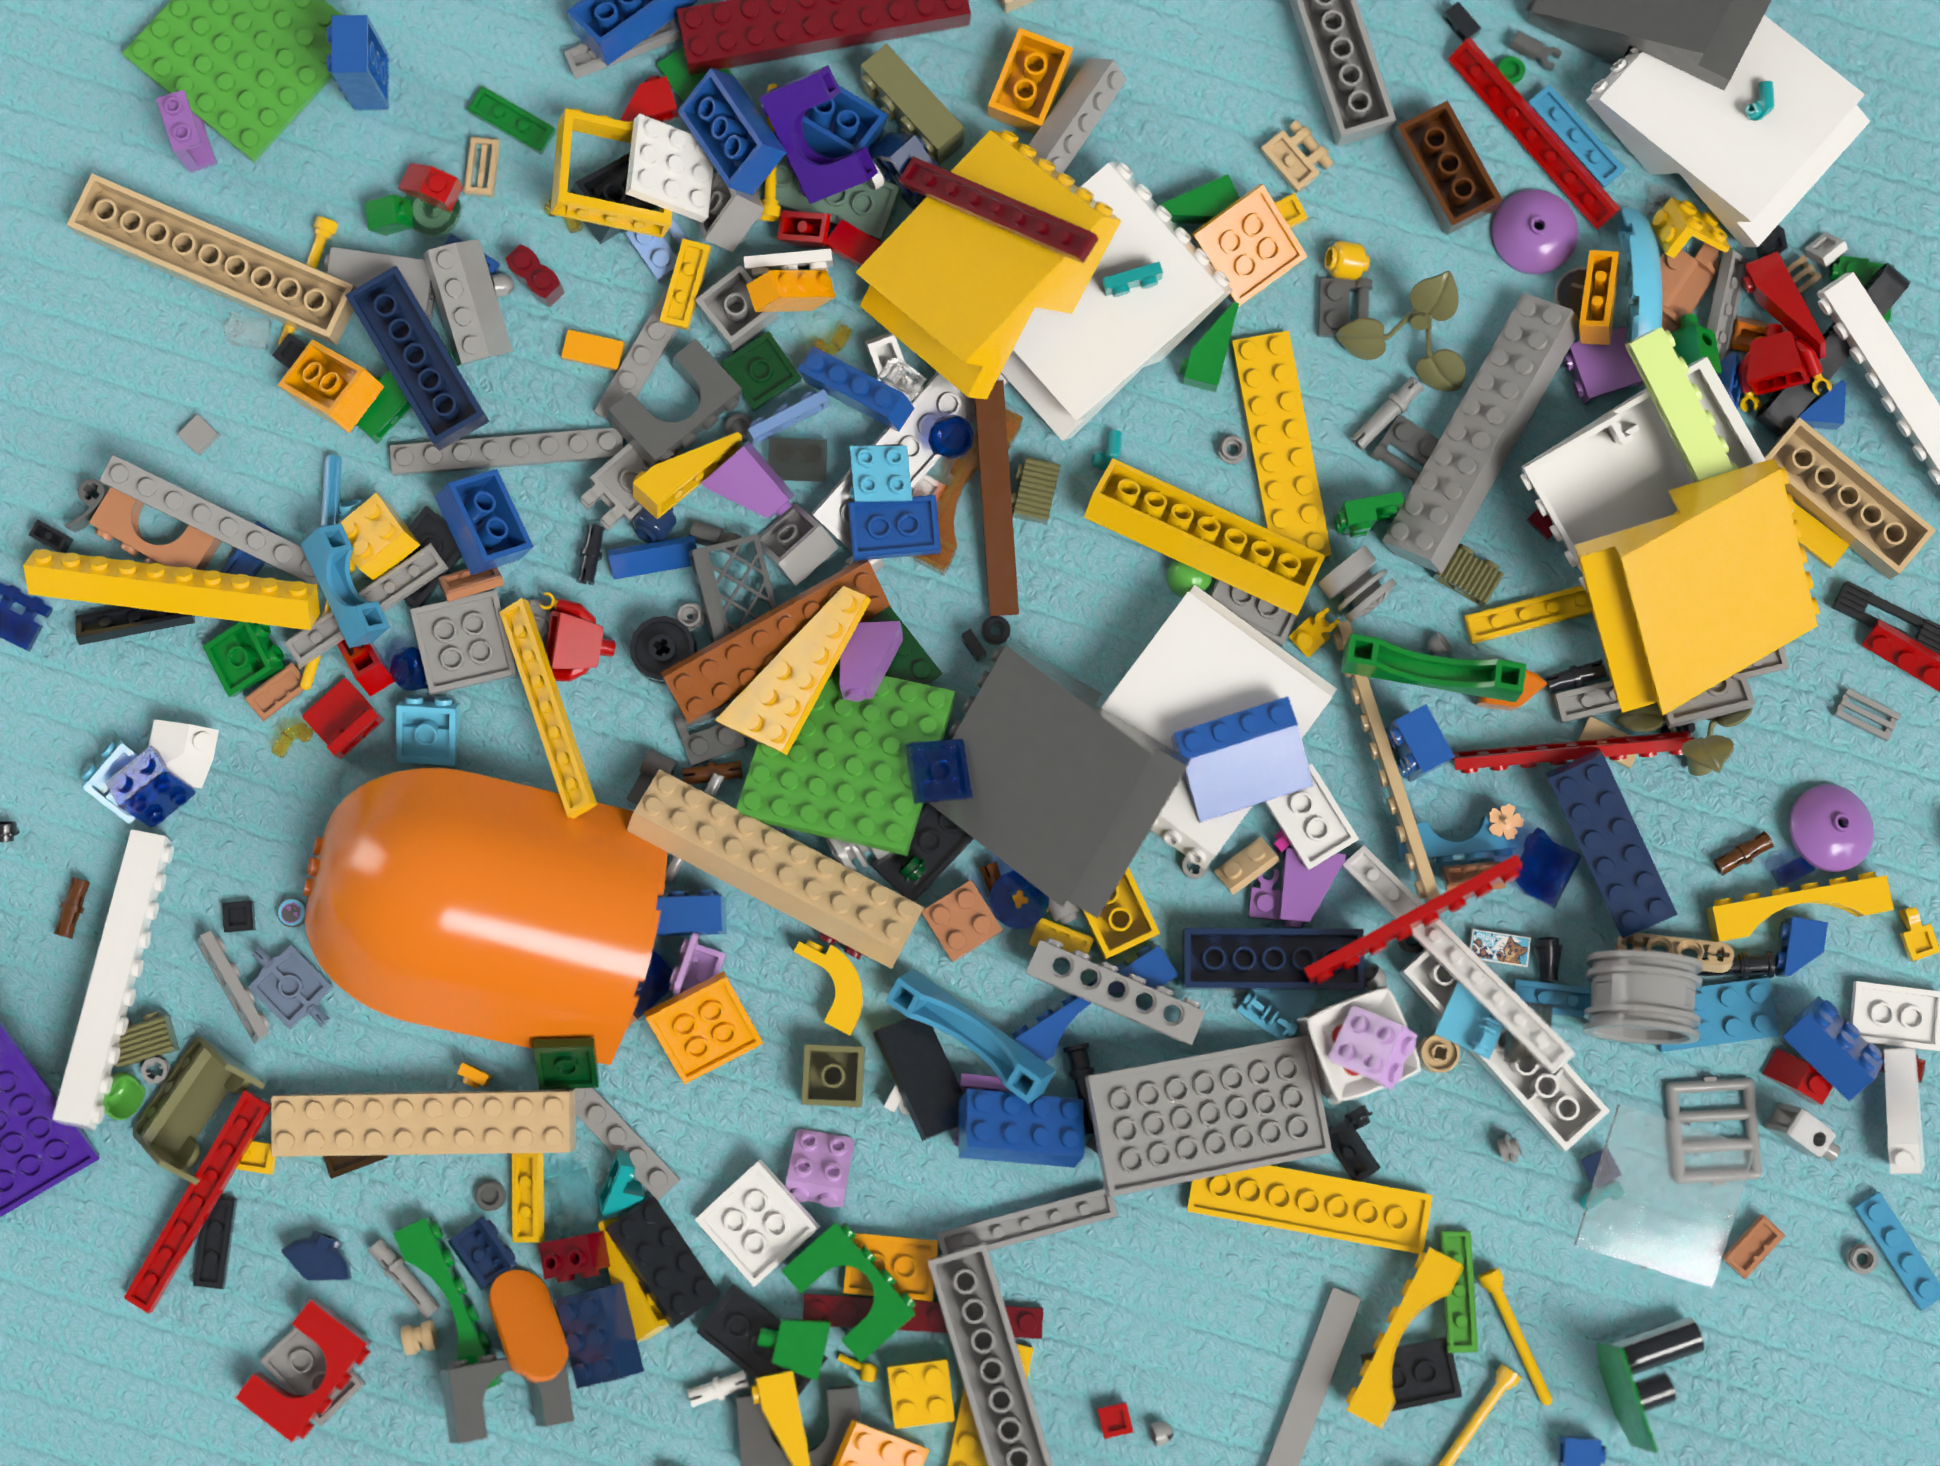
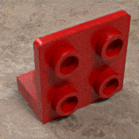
[302,678,385,759]

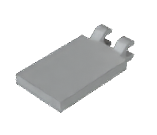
[580,443,683,531]

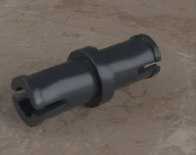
[576,524,605,585]
[1544,659,1607,693]

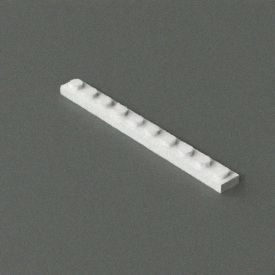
[1343,845,1575,1075]

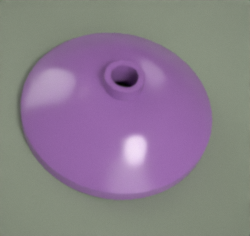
[1491,189,1578,275]
[1789,784,1874,872]

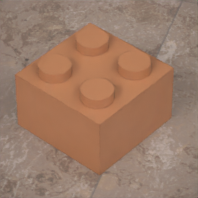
[921,880,1003,963]

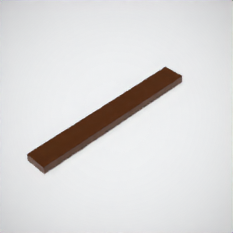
[974,380,1019,616]

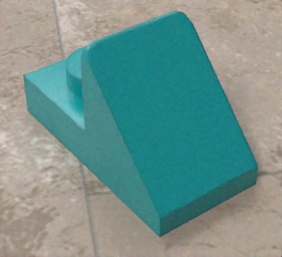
[597,1149,645,1216]

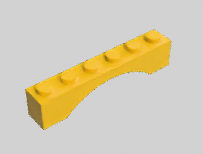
[1706,871,1894,942]
[1345,1247,1464,1430]

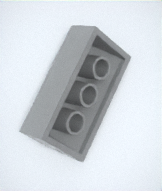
[423,239,513,367]

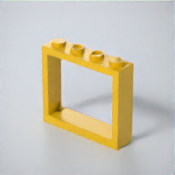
[550,108,672,238]

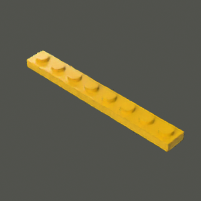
[499,598,597,819]

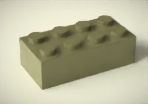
[860,43,964,165]

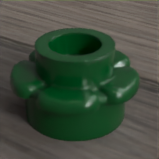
[899,855,926,881]

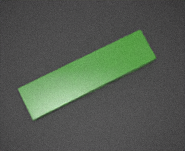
[1439,1230,1478,1353]

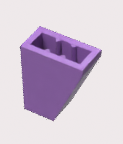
[701,443,795,518]
[840,621,903,702]
[1278,848,1346,928]

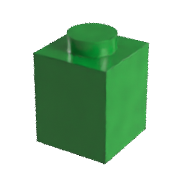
[365,194,413,236]

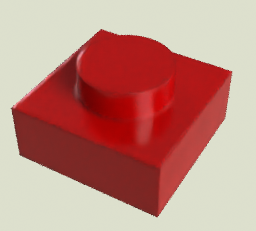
[1097,1401,1133,1439]

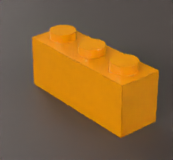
[1579,250,1620,345]
[746,270,836,312]

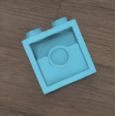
[396,695,460,766]
[81,740,166,825]

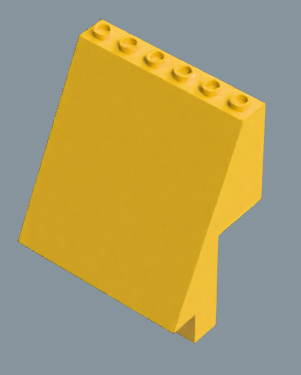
[855,130,1121,400]
[1574,458,1820,715]

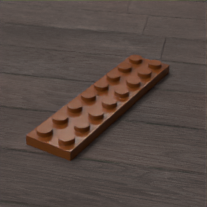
[661,559,891,724]

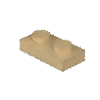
[1214,837,1280,895]

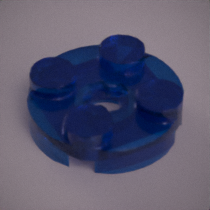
[989,870,1049,929]

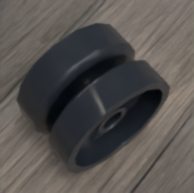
[630,616,697,685]

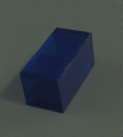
[1770,856,1816,887]

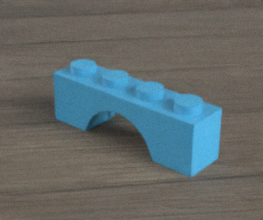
[301,523,390,648]
[1394,812,1520,867]

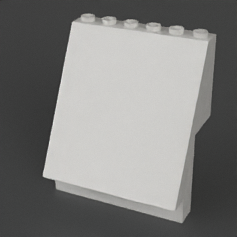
[1586,15,1870,247]
[1001,161,1233,441]
[1520,357,1794,593]
[1101,585,1337,870]

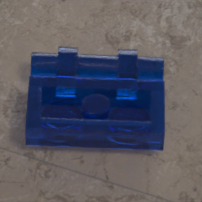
[0,582,53,652]

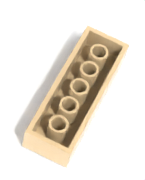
[1764,417,1936,580]

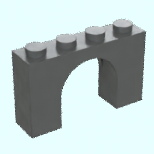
[607,339,742,467]
[439,1354,574,1444]
[736,1385,861,1466]

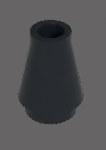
[1533,937,1563,981]

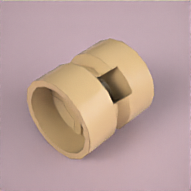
[1416,1034,1460,1073]

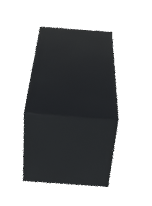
[1442,1,1481,42]
[28,519,74,553]

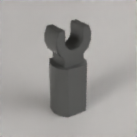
[1509,30,1562,71]
[689,520,741,555]

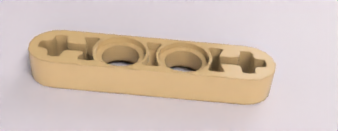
[1615,933,1734,973]

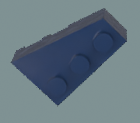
[868,133,941,211]

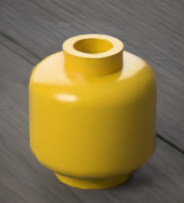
[1325,241,1370,280]

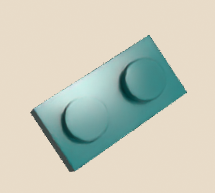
[1102,261,1163,297]

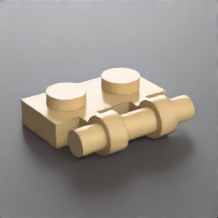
[1260,120,1334,194]

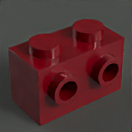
[538,1230,610,1283]

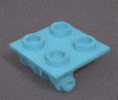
[849,446,912,502]
[1434,982,1504,1059]
[1236,990,1318,1040]

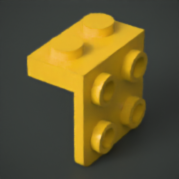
[1650,197,1730,258]

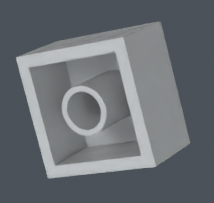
[695,264,779,353]

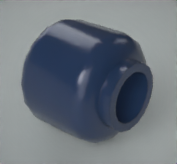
[633,507,677,543]

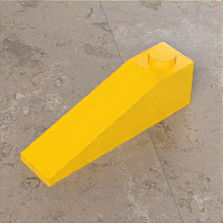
[633,432,742,520]
[598,1216,669,1343]
[751,1371,811,1466]

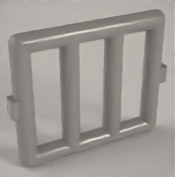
[1665,1076,1762,1185]

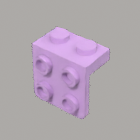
[669,932,726,997]
[1329,1006,1417,1090]
[786,1129,854,1207]

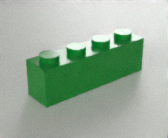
[356,351,455,444]

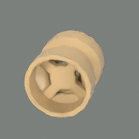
[401,1320,438,1356]

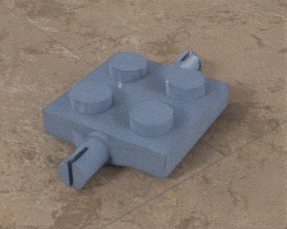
[248,945,334,1029]

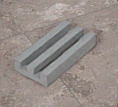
[1833,688,1901,741]

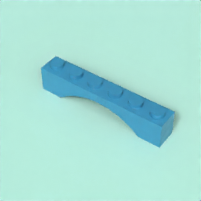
[886,969,1056,1103]

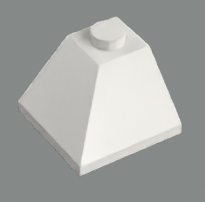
[142,719,219,789]

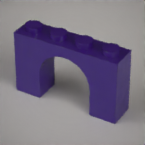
[760,65,878,204]

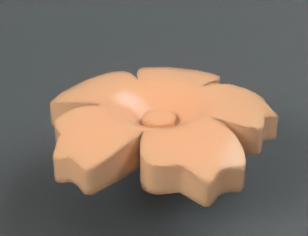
[1488,803,1524,840]

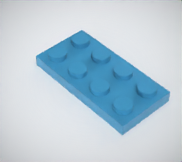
[1659,978,1779,1052]

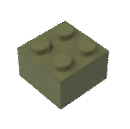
[801,1044,865,1107]

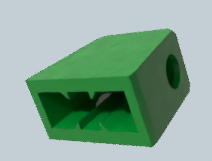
[1671,314,1722,375]
[758,1318,832,1381]

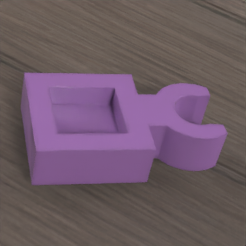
[1248,869,1281,920]

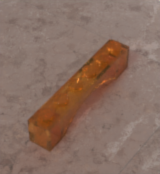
[913,408,1023,576]

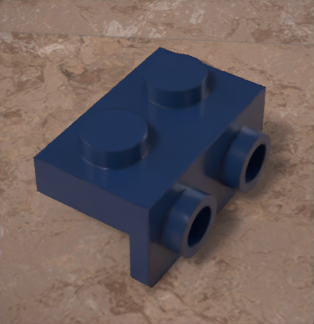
[447,1216,516,1291]

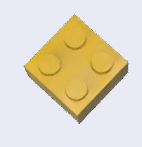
[339,493,420,581]
[887,1357,955,1429]

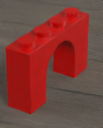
[235,1298,373,1443]

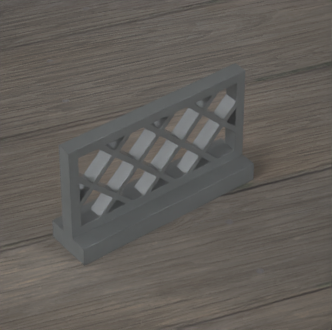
[688,534,777,643]

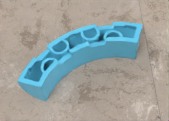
[1618,207,1662,344]

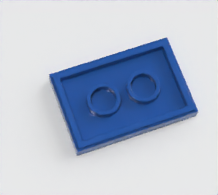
[848,495,941,561]

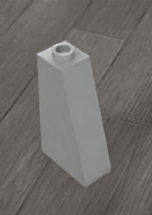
[324,247,435,321]

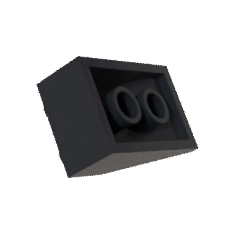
[569,153,657,244]

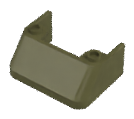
[133,1036,265,1185]

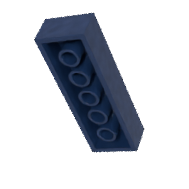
[345,266,490,451]
[1545,749,1678,939]
[1182,928,1364,991]

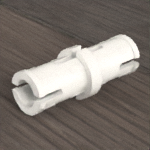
[687,1370,750,1408]

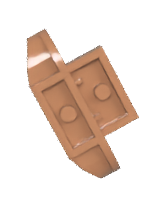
[1660,243,1720,333]

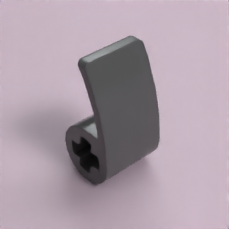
[64,479,109,533]
[627,748,678,805]

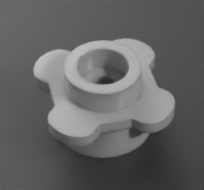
[1497,1133,1521,1164]

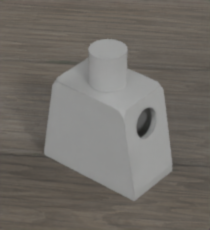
[1764,1103,1841,1162]

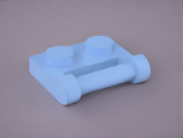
[626,209,689,282]

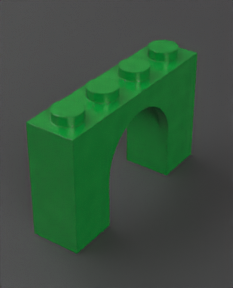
[781,1221,916,1363]

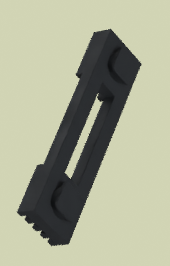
[1832,581,1940,655]

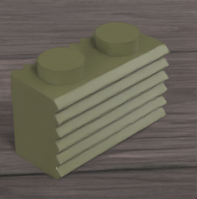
[1011,457,1061,525]
[1432,544,1503,607]
[115,1011,180,1068]

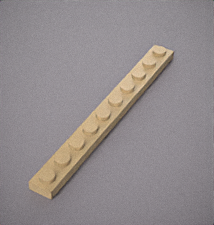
[1333,620,1440,903]

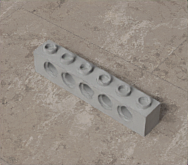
[1025,937,1206,1046]

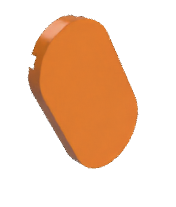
[488,1270,569,1382]

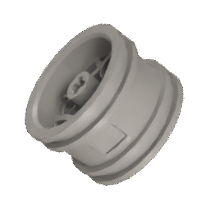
[1583,950,1703,1045]

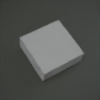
[177,414,220,456]

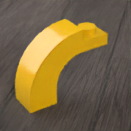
[793,940,863,1036]

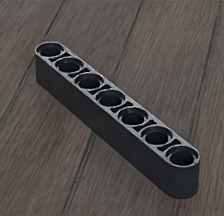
[1755,262,1910,437]

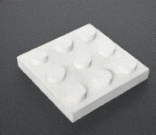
[625,114,714,223]
[695,1159,821,1287]

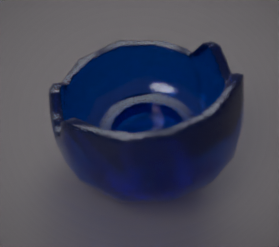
[928,414,974,459]
[390,647,428,691]

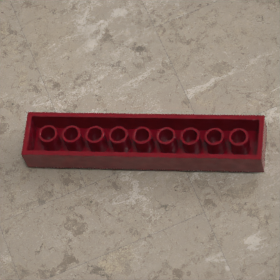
[677,0,971,75]

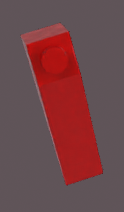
[1742,251,1826,359]

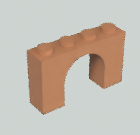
[89,487,222,571]

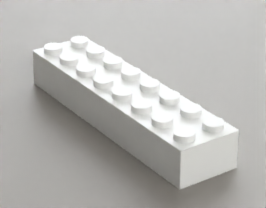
[1398,949,1610,1151]

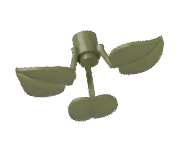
[1336,270,1466,391]
[1615,703,1753,776]

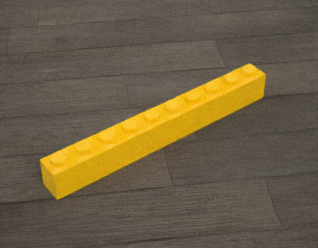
[23,549,320,630]

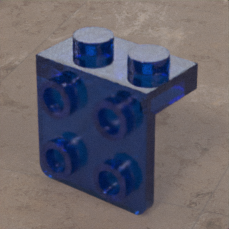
[105,746,196,827]
[1512,827,1582,908]

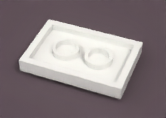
[744,249,834,278]
[1265,764,1359,871]
[1850,981,1940,1051]

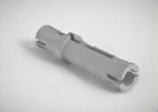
[1350,376,1424,451]
[368,1238,441,1319]

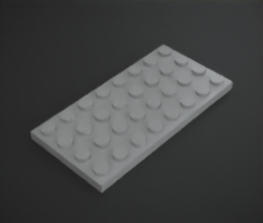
[1085,1035,1332,1197]

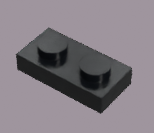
[1328,1117,1381,1181]

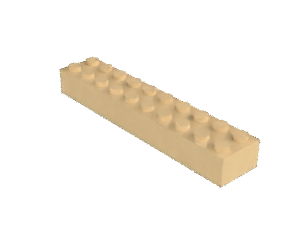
[67,174,356,346]
[627,769,924,969]
[271,1089,576,1157]

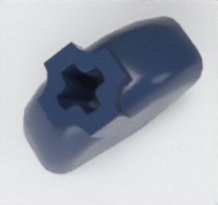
[281,1231,352,1281]

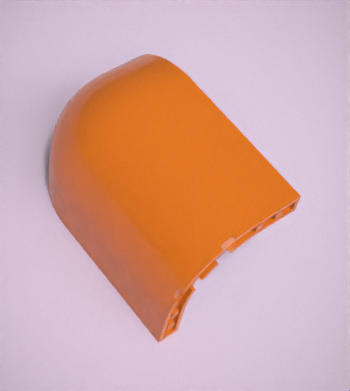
[303,768,667,1065]

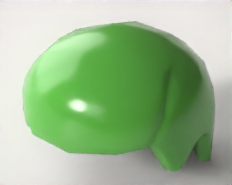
[1166,559,1212,597]
[102,1072,145,1120]

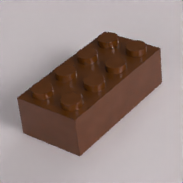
[1392,100,1503,236]

